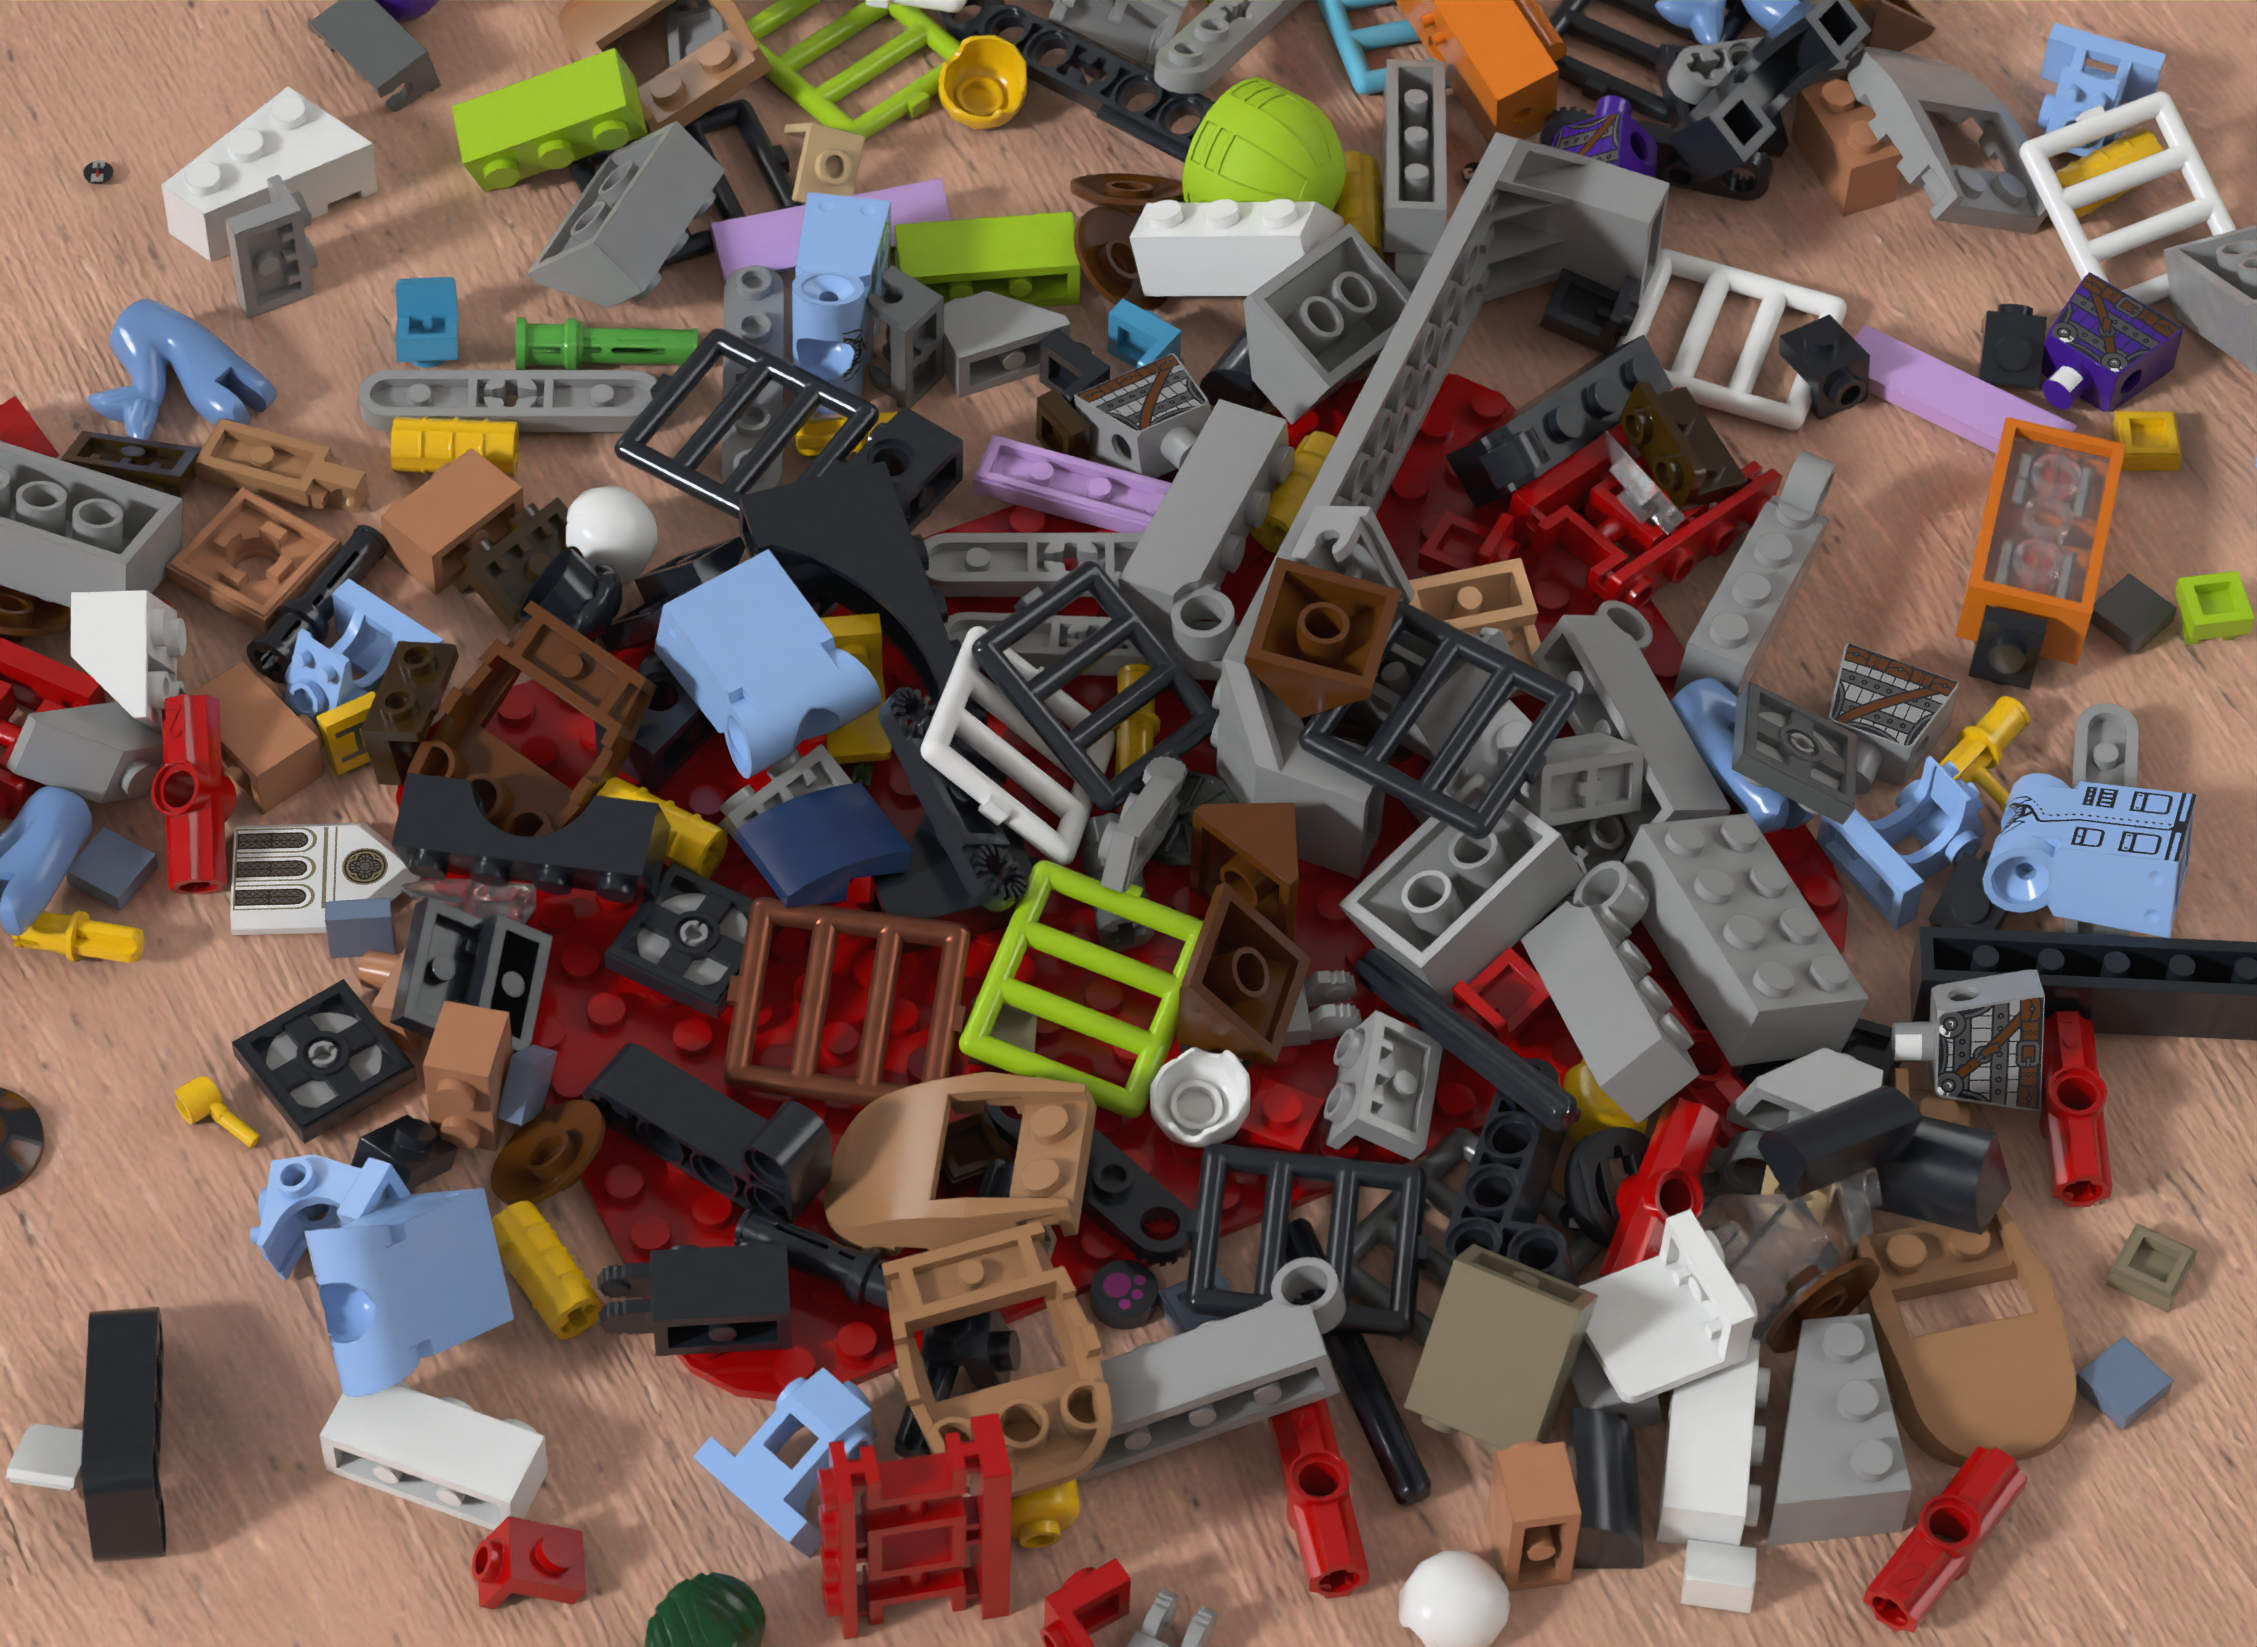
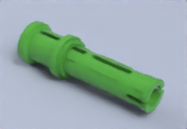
[515,317,698,370]

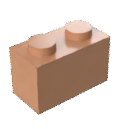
[1791,74,1903,217]
[381,448,524,595]
[188,661,324,815]
[423,1000,513,1151]
[1486,1441,1582,1592]

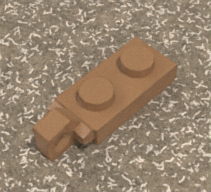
[194,418,370,513]

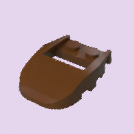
[404,600,657,837]

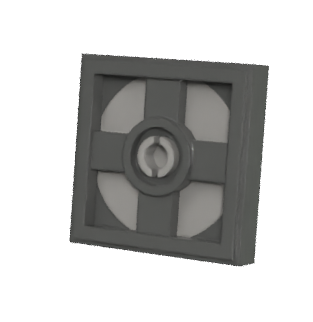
[1731,681,1858,825]

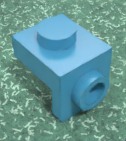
[395,277,459,368]
[1107,298,1184,368]

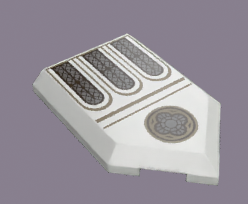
[230,822,426,935]

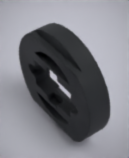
[1564,1126,1661,1248]

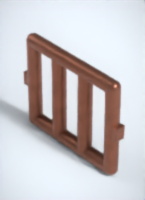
[723,897,970,1106]

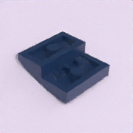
[736,782,913,908]

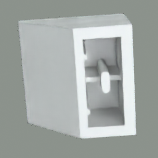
[71,590,187,735]

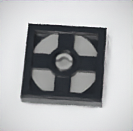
[604,862,784,1020]
[232,979,416,1144]

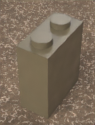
[1404,1244,1598,1455]

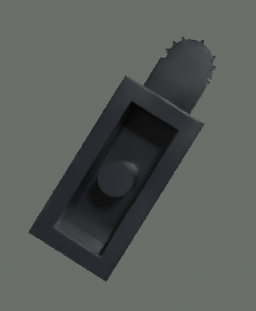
[597,1241,792,1356]

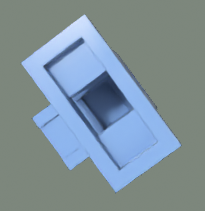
[2037,23,2166,157]
[284,578,443,730]
[1816,756,1986,930]
[250,1154,411,1281]
[693,1367,877,1558]

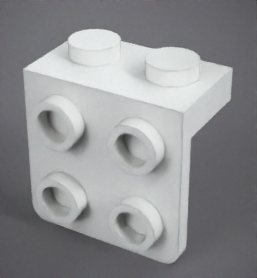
[1579,1209,1758,1403]

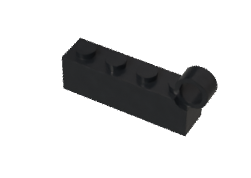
[1446,335,1673,509]

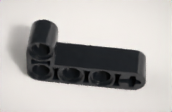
[582,1043,832,1223]
[1443,1058,1579,1287]
[81,1306,166,1562]

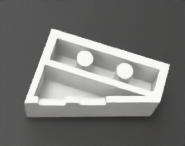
[162,86,378,262]

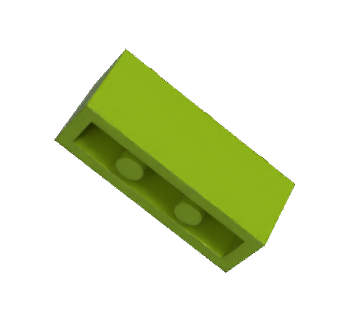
[451,48,648,192]
[895,211,1080,307]

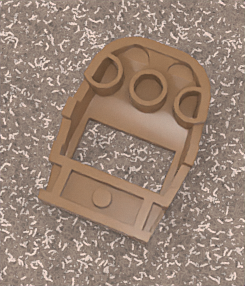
[558,0,772,134]
[824,1072,1097,1257]
[1847,1204,2077,1467]
[882,1221,1113,1497]

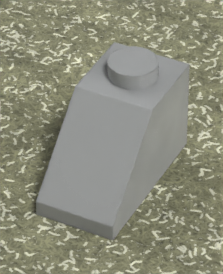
[944,291,1070,398]
[6,702,163,804]
[1726,1047,1883,1132]

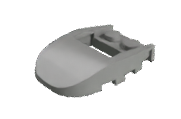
[1846,47,2048,234]

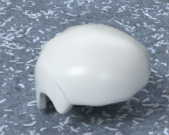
[566,486,658,584]
[1150,1047,1250,1148]
[1399,1550,1510,1647]

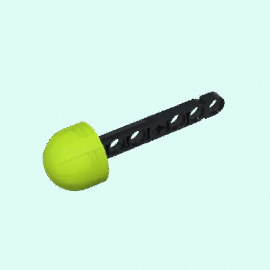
[939,0,1346,211]

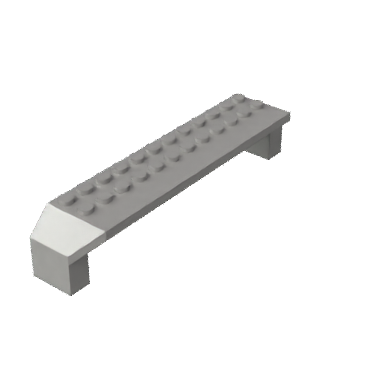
[1210,132,1670,879]

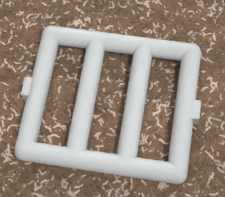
[2019,91,2237,306]
[1616,249,1847,430]
[920,626,1116,866]

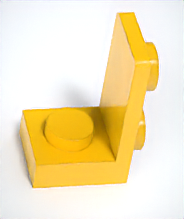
[820,613,892,764]

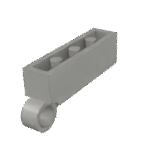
[1382,59,1447,293]
[1118,399,1295,661]
[1673,450,1837,697]
[1532,600,1732,838]
[1520,860,1700,1124]
[1079,1257,1346,1482]

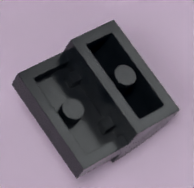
[390,897,553,1054]

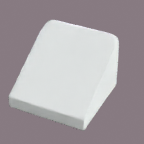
[6,1424,83,1491]
[1680,1539,1757,1613]

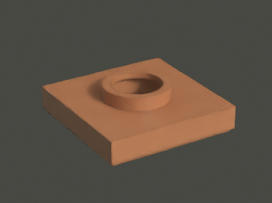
[166,487,342,634]

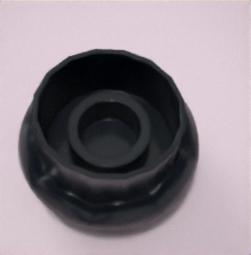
[518,548,623,643]

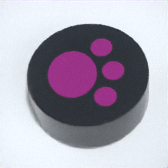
[1090,1260,1158,1330]

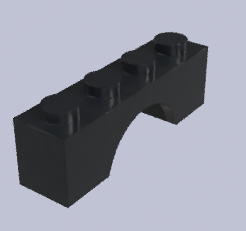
[1667,0,1871,183]
[391,773,671,903]

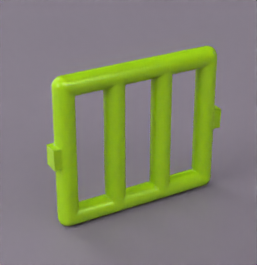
[746,0,961,141]
[959,860,1204,1118]

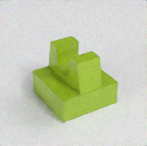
[2174,571,2255,645]

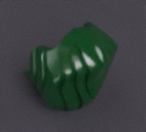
[644,1572,766,1647]

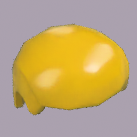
[938,35,1027,130]

